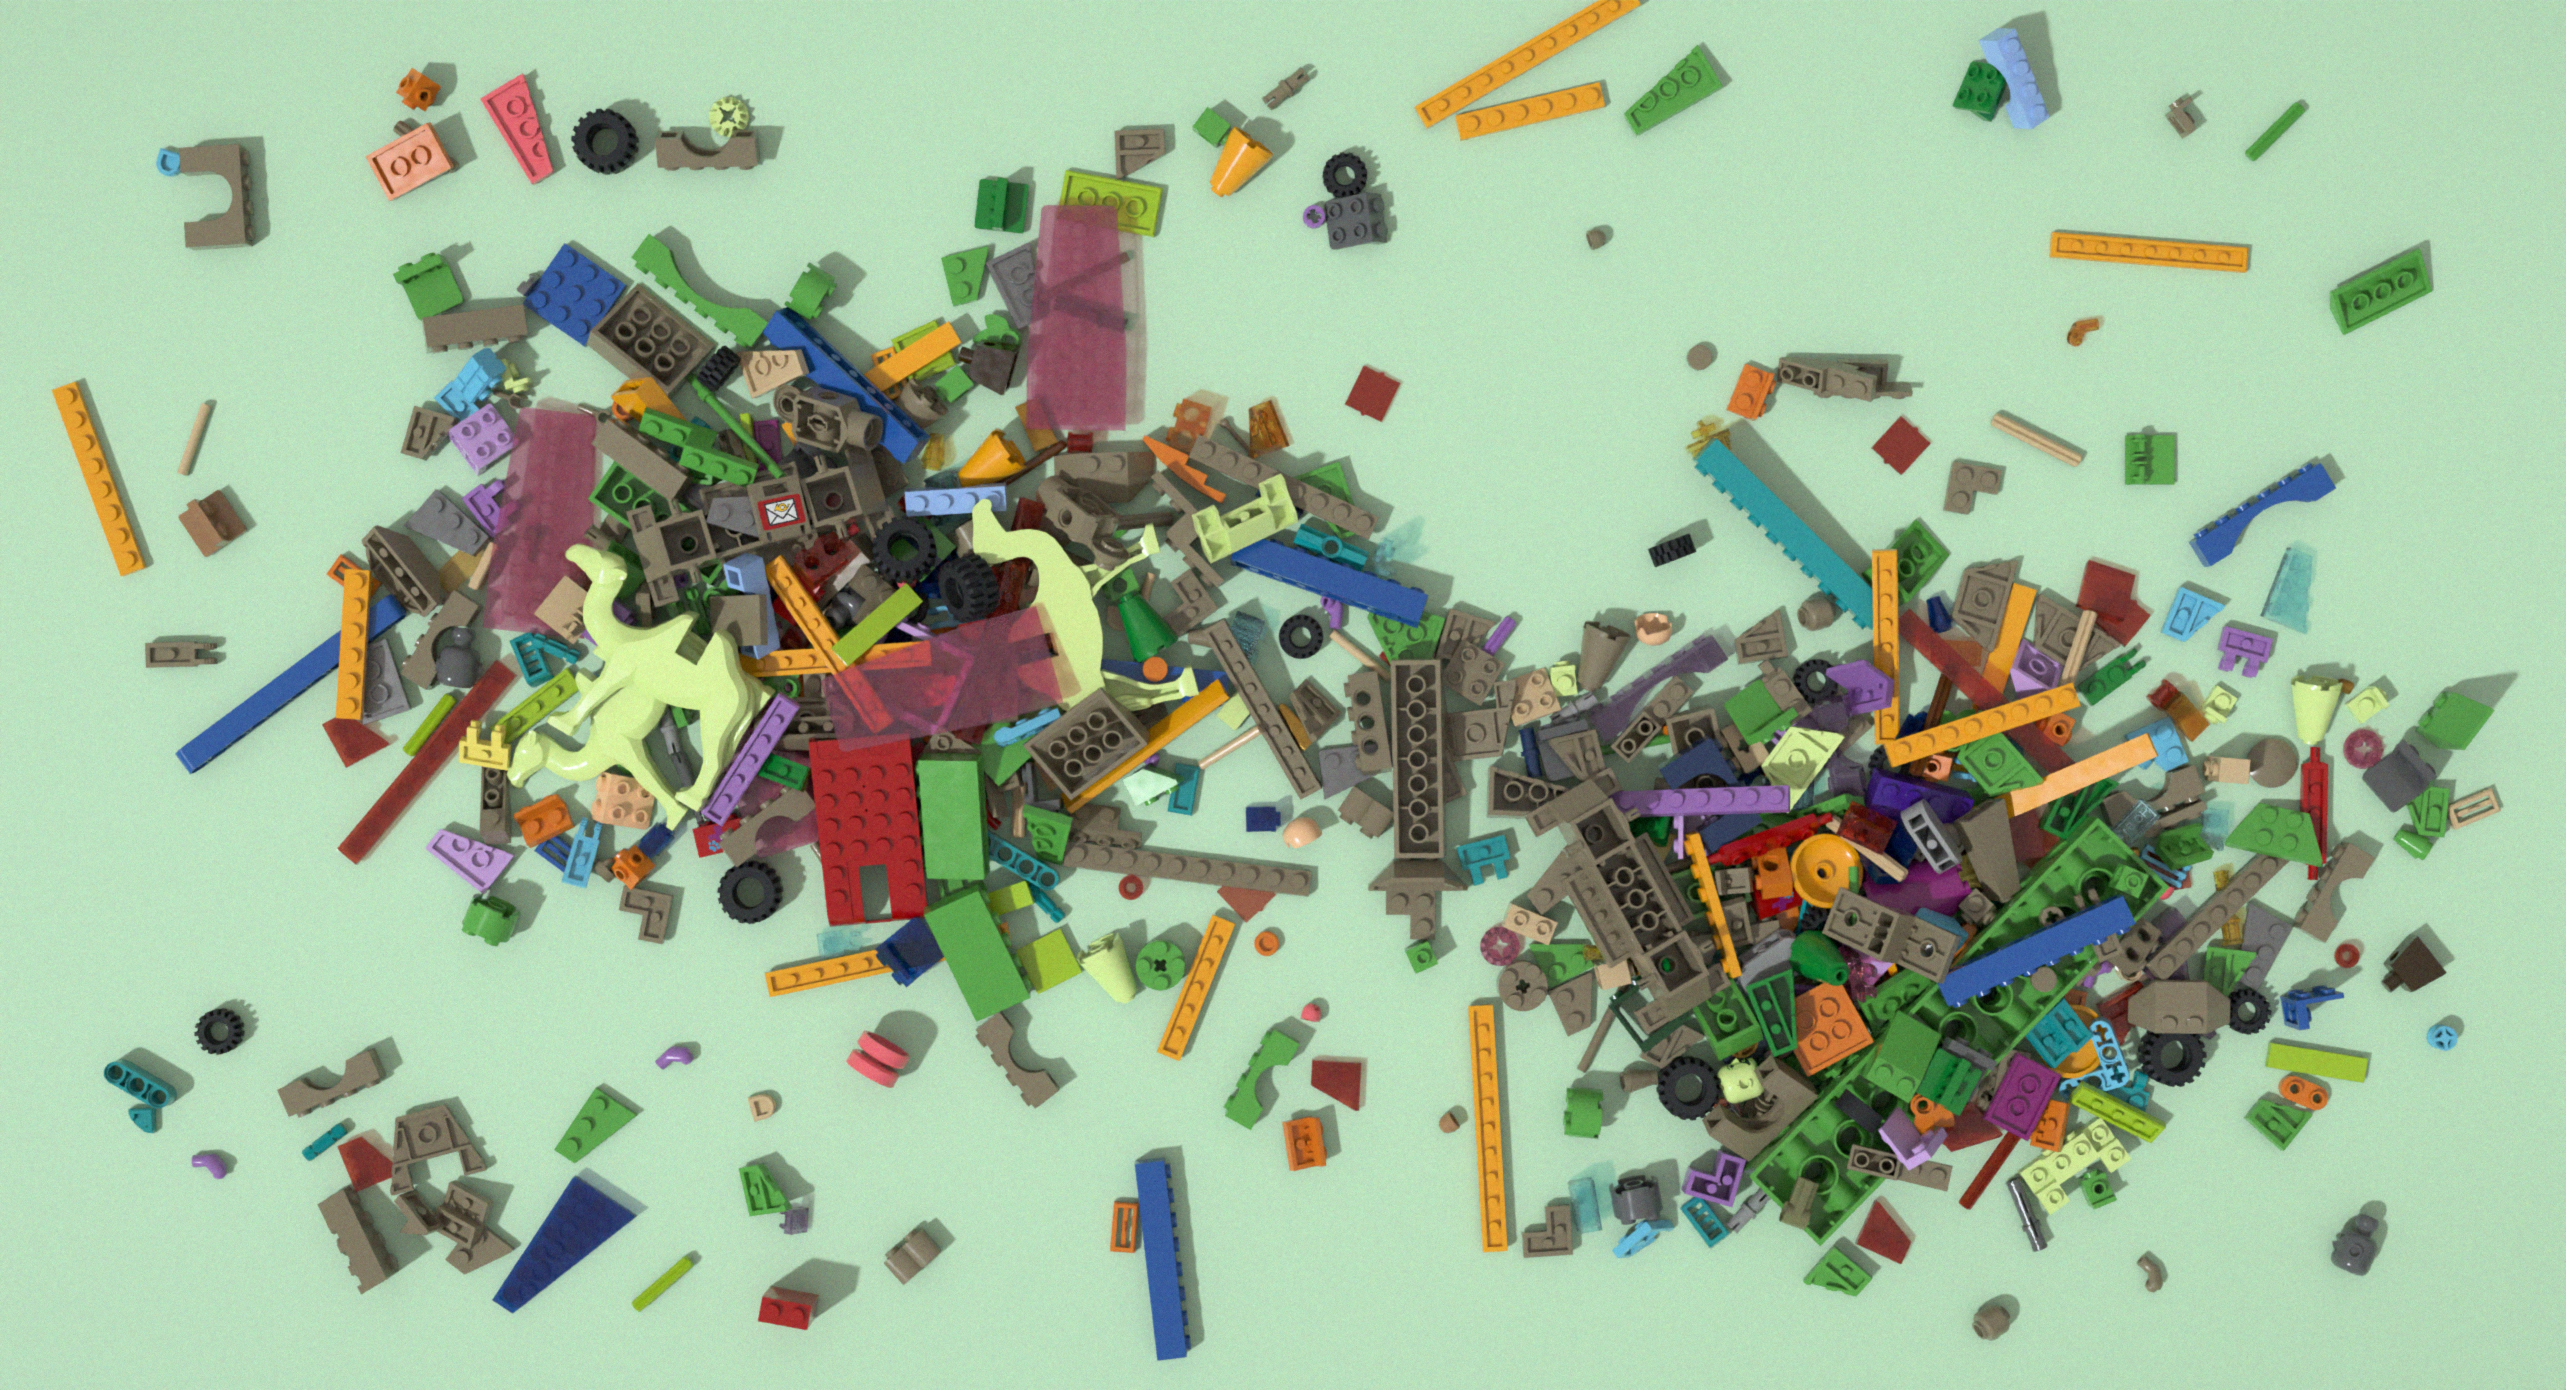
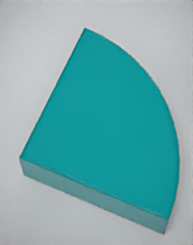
[128,1108,156,1133]

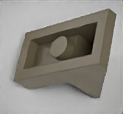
[1720,896,1754,948]
[394,1189,445,1235]

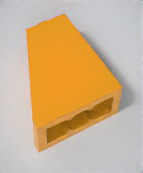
[611,377,687,440]

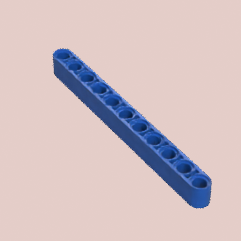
[175,594,407,774]

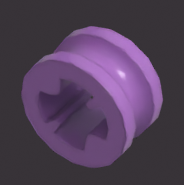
[1303,205,1325,229]

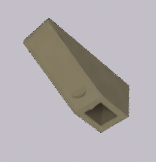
[480,766,512,845]

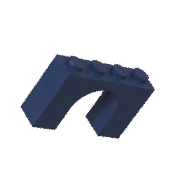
[1657,734,1763,853]

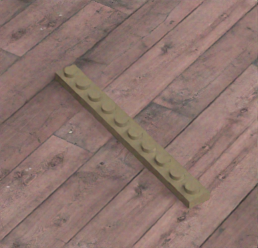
[1063,841,1311,897]

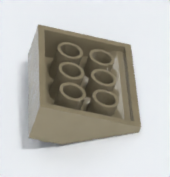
[587,284,715,400]
[1023,687,1150,800]

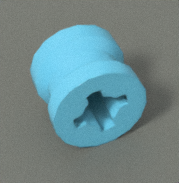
[2426,1024,2457,1051]

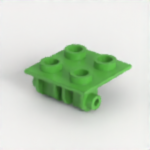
[2125,434,2175,485]

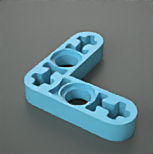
[2059,1017,2130,1100]

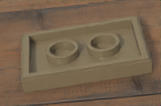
[710,595,768,646]

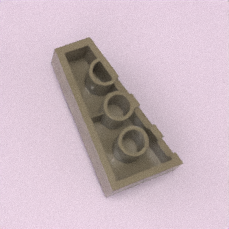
[591,418,695,501]
[317,1186,399,1294]

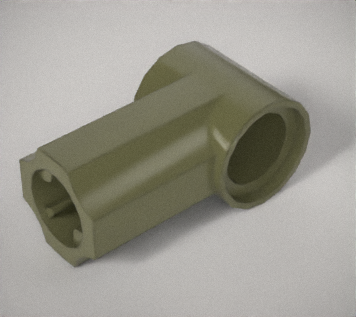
[1779,1176,1819,1230]

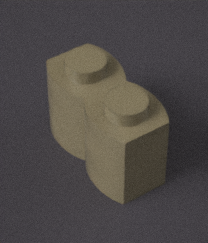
[1338,786,1394,839]
[884,1228,942,1285]

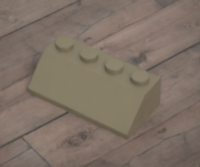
[1665,704,1727,789]

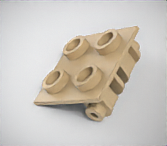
[534,575,588,645]
[1511,668,1561,727]

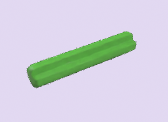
[2245,102,2305,161]

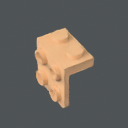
[591,771,655,830]

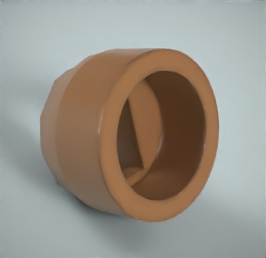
[1439,1111,1460,1133]

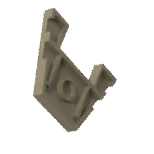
[1444,679,1517,762]
[390,1104,488,1196]

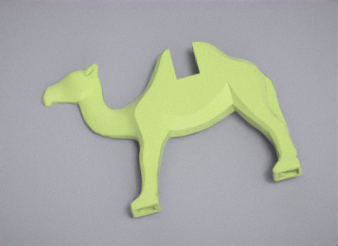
[972,499,1199,711]
[547,543,755,812]
[507,631,776,831]

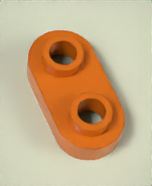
[2278,1075,2328,1110]

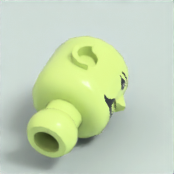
[1718,1058,1764,1104]

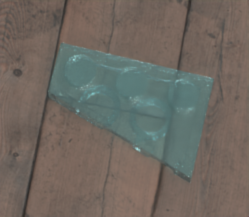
[2260,547,2313,634]

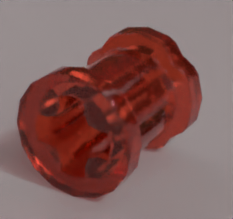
[1067,431,1093,453]
[2146,679,2180,712]

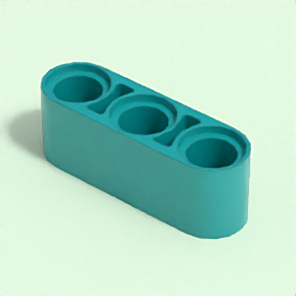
[104,1059,177,1109]

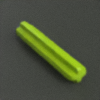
[403,693,457,757]
[631,1256,694,1312]

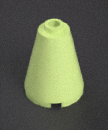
[2291,675,2343,745]
[1076,933,1137,1004]

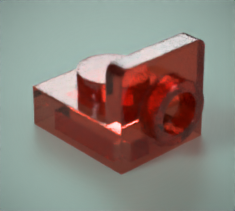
[780,624,811,650]

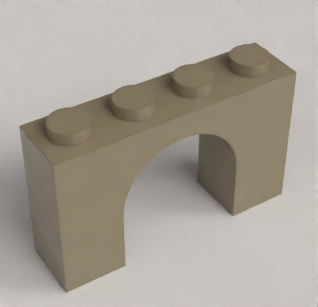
[179,144,255,250]
[1702,1054,1819,1162]

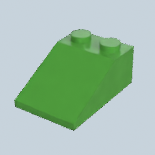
[1861,520,1949,607]
[2415,692,2495,750]
[1692,973,1763,1061]
[1860,1009,1941,1103]

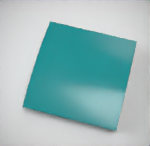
[2026,998,2093,1068]

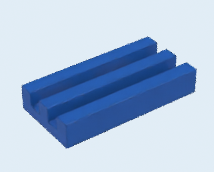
[534,836,572,872]

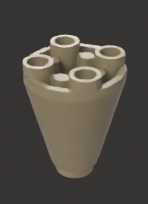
[895,377,949,429]

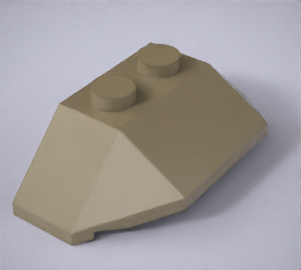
[1054,452,1154,503]
[361,525,440,617]
[754,697,854,751]
[1368,858,1468,891]
[2128,980,2230,1034]

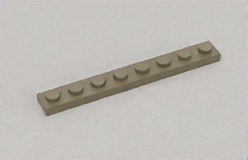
[1188,435,1379,540]
[1202,617,1322,800]
[2146,853,2290,980]

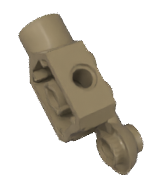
[773,384,883,454]
[1036,475,1130,571]

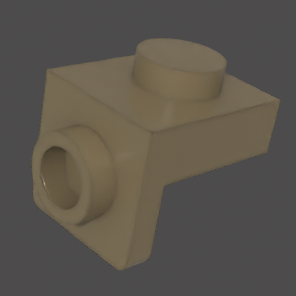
[1713,867,1753,896]

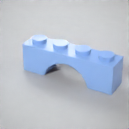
[1979,28,2050,129]
[905,483,1008,517]
[723,553,780,659]

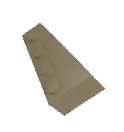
[422,305,528,353]
[812,533,875,611]
[1486,766,1570,819]
[1527,828,1597,915]

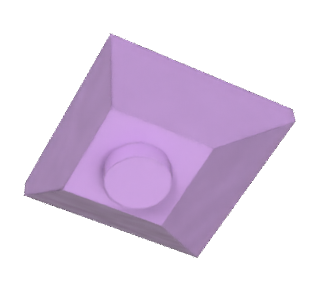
[2010,639,2063,700]

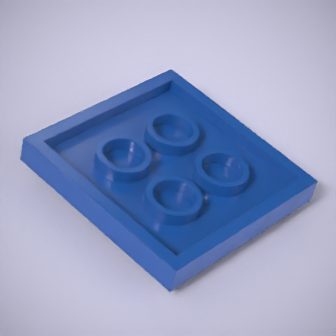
[523,243,627,347]

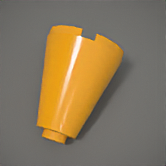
[1210,126,1273,198]
[956,428,1026,487]

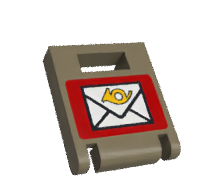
[746,474,811,545]

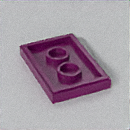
[1982,1052,2062,1141]

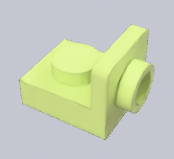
[500,358,533,394]
[1549,661,1578,697]
[2199,685,2237,725]
[2345,686,2390,724]

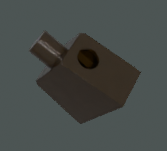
[958,339,1021,395]
[2381,934,2447,993]

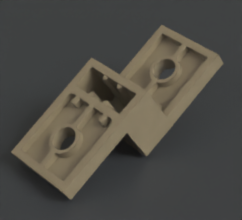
[1151,470,1224,588]
[1822,887,1961,984]

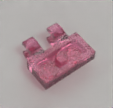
[1838,945,1877,1003]

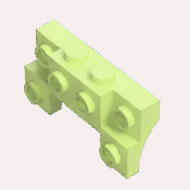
[1192,473,1299,564]
[2017,1116,2131,1215]

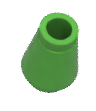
[2393,828,2433,860]

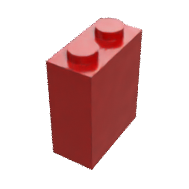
[758,1286,819,1330]

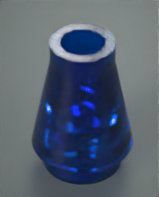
[1926,596,1953,634]

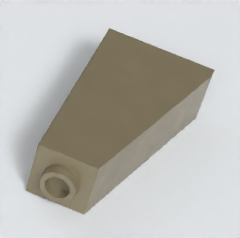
[1954,798,2021,903]

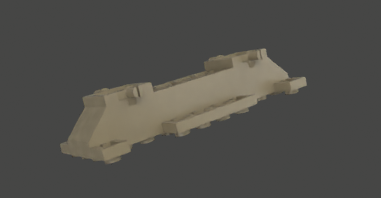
[626,445,892,608]
[1524,767,1731,1034]

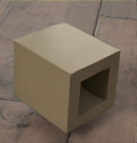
[1958,888,1998,929]

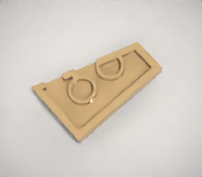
[736,349,809,399]

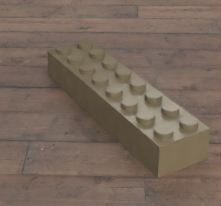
[1391,657,1447,858]

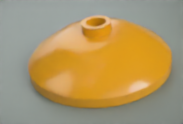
[1790,834,1863,908]
[2038,1004,2107,1078]

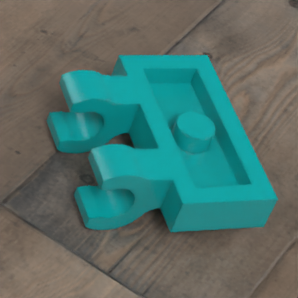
[1456,835,1511,886]
[2099,1066,2150,1112]

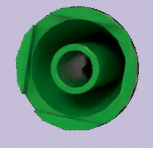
[1118,591,1178,662]
[1789,930,1850,986]

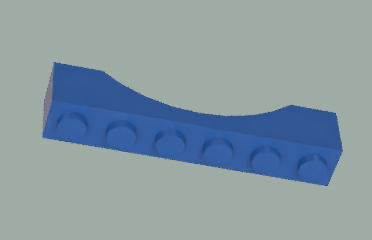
[2189,462,2336,567]

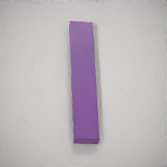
[701,692,802,827]

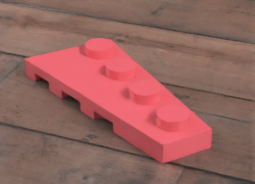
[480,73,555,185]

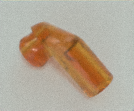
[2067,318,2099,347]

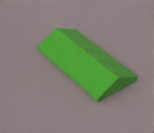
[2330,248,2432,335]

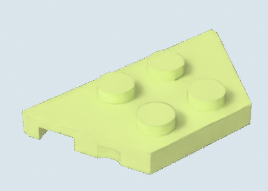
[1761,725,1845,813]

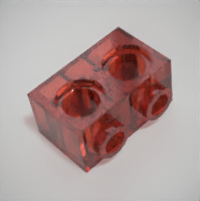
[793,531,853,591]
[1836,801,1898,855]

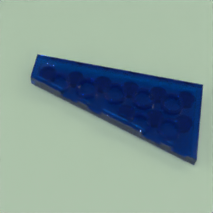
[492,1175,638,1314]

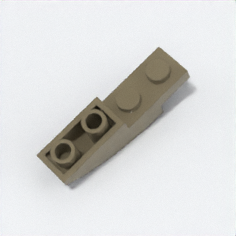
[1777,357,1877,402]
[1610,675,1694,764]
[1847,1144,1953,1192]

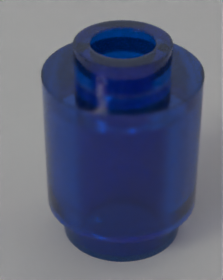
[638,822,675,859]

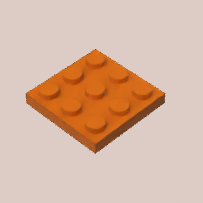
[1793,983,1874,1077]

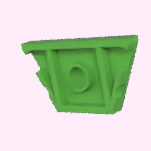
[1957,709,2044,796]
[2225,803,2323,867]

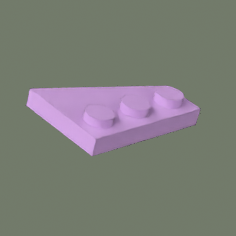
[425,828,516,894]

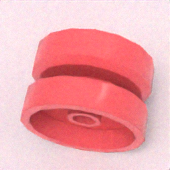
[846,1030,911,1088]

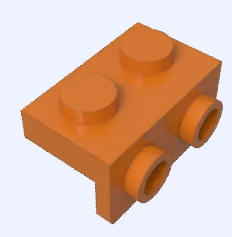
[1282,1116,1327,1171]

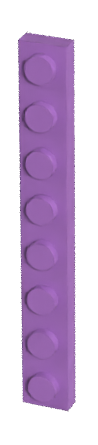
[1608,785,1790,817]

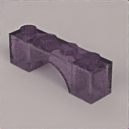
[1812,694,1868,798]

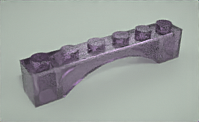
[1587,634,1728,742]

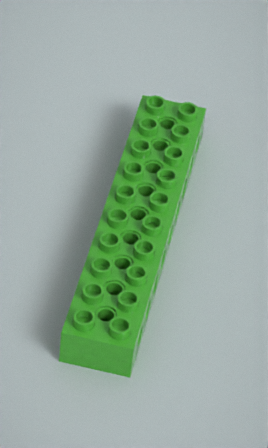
[1743,816,2169,1246]

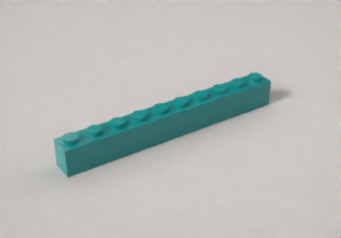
[1692,438,1873,630]

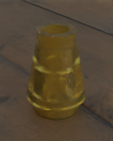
[920,433,945,471]

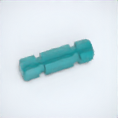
[532,633,580,664]
[1029,883,1065,923]
[302,1123,347,1161]

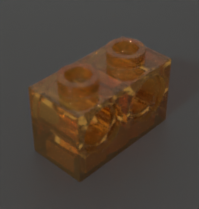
[1166,399,1212,454]

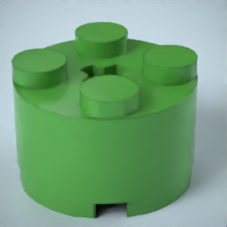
[784,262,837,320]
[462,893,521,946]
[1135,939,1186,991]
[1563,1087,1603,1139]

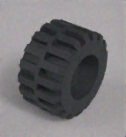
[571,108,639,175]
[872,516,937,584]
[938,554,1000,622]
[717,860,784,924]
[2138,1031,2207,1087]
[1656,1055,1721,1121]

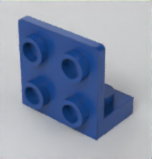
[2280,985,2344,1030]

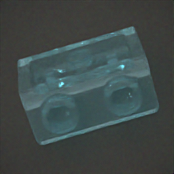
[1369,537,1398,578]

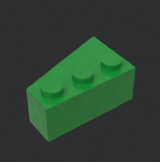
[2036,761,2120,839]
[1745,967,1799,1057]

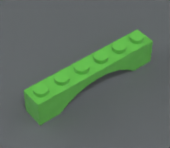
[631,234,768,349]

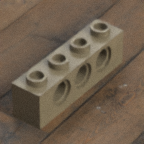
[1343,671,1392,776]

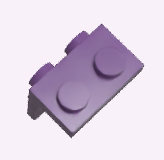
[1826,659,1894,716]

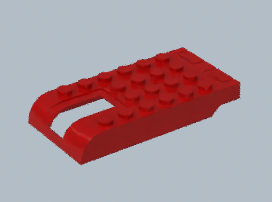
[808,729,928,927]

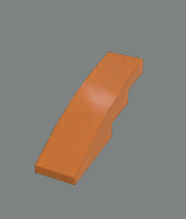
[1142,435,1226,504]

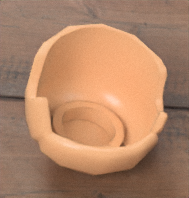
[1635,613,1673,646]
[1282,817,1322,848]

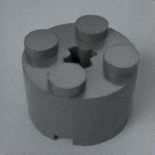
[1609,1175,1663,1225]

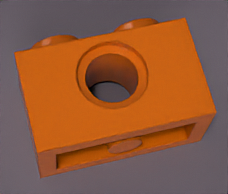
[1750,847,1793,899]

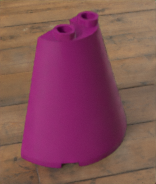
[1862,858,1972,917]

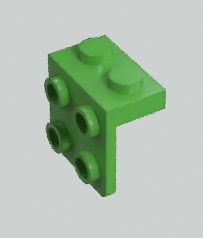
[393,252,464,321]
[1724,680,1798,745]

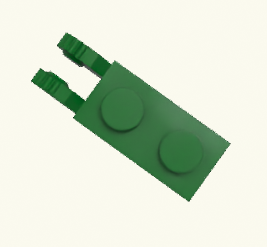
[2076,647,2147,706]
[757,753,812,793]

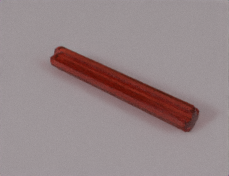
[1959,1131,2021,1210]

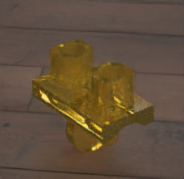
[1684,420,1732,458]

